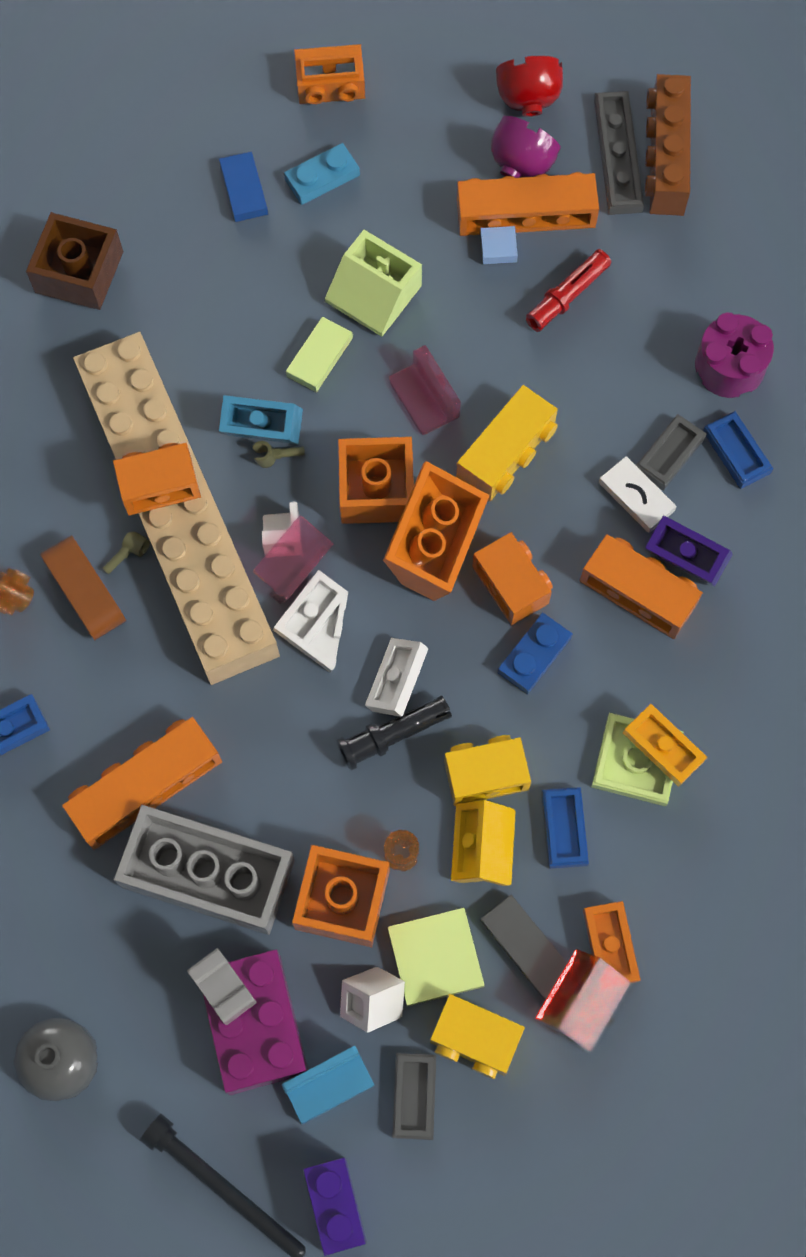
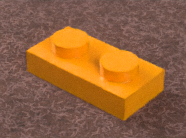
[623,704,708,787]

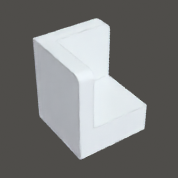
[262,502,302,558]
[340,967,405,1033]

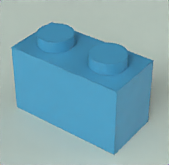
[219,395,303,445]

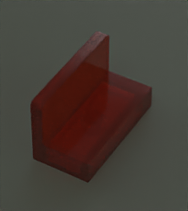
[536,949,630,1051]

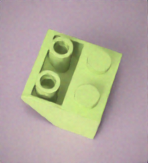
[325,230,422,337]

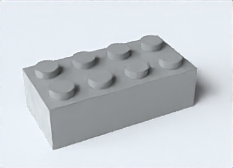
[114,805,295,935]

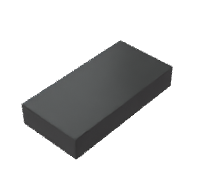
[636,414,707,491]
[392,1053,436,1140]

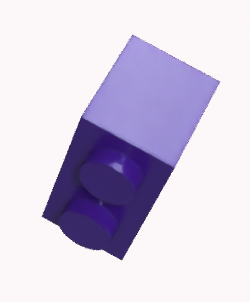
[645,515,733,587]
[303,1158,367,1256]

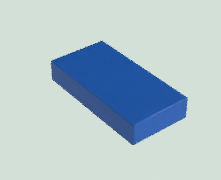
[219,151,268,222]
[703,411,774,489]
[542,787,589,869]

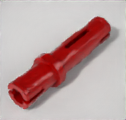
[526,249,611,332]

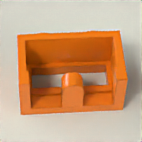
[294,44,365,104]

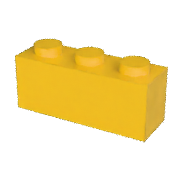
[456,385,558,502]

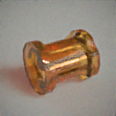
[384,830,419,872]

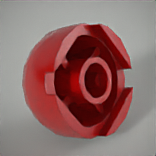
[496,56,563,117]

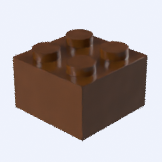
[26,212,124,310]

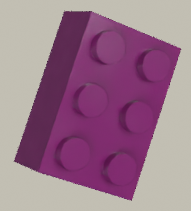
[203,949,308,1095]

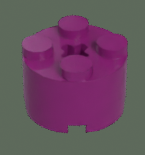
[695,312,774,398]

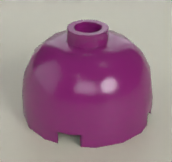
[491,115,561,178]

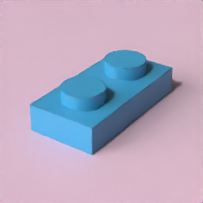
[284,143,360,205]

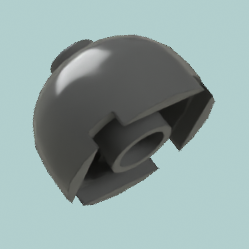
[14,1018,98,1101]

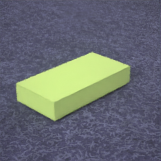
[286,317,353,393]

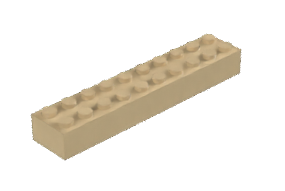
[73,332,280,685]

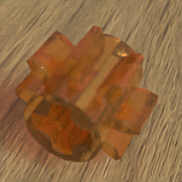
[0,568,34,616]

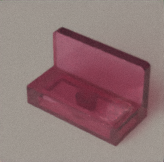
[389,345,461,435]
[253,516,334,604]

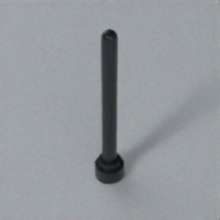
[140,1113,306,1257]

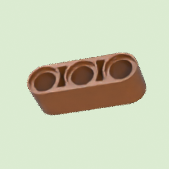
[40,535,126,641]

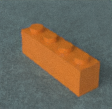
[457,172,599,236]
[62,716,222,850]

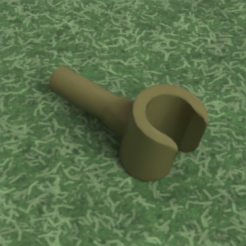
[253,441,305,468]
[103,532,150,574]

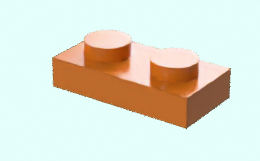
[583,901,640,989]

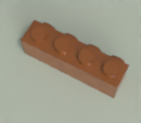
[645,74,691,216]

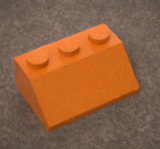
[383,461,490,601]

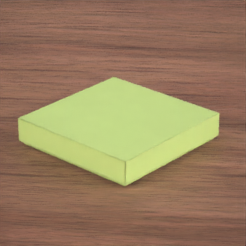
[591,713,684,807]
[388,908,485,1007]

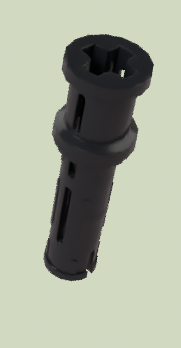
[337,696,452,770]

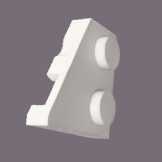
[273,570,348,673]

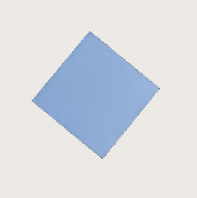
[480,226,518,264]

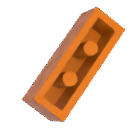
[580,534,703,639]

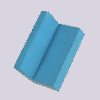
[282,1046,375,1125]

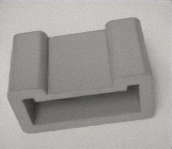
[187,948,257,1025]

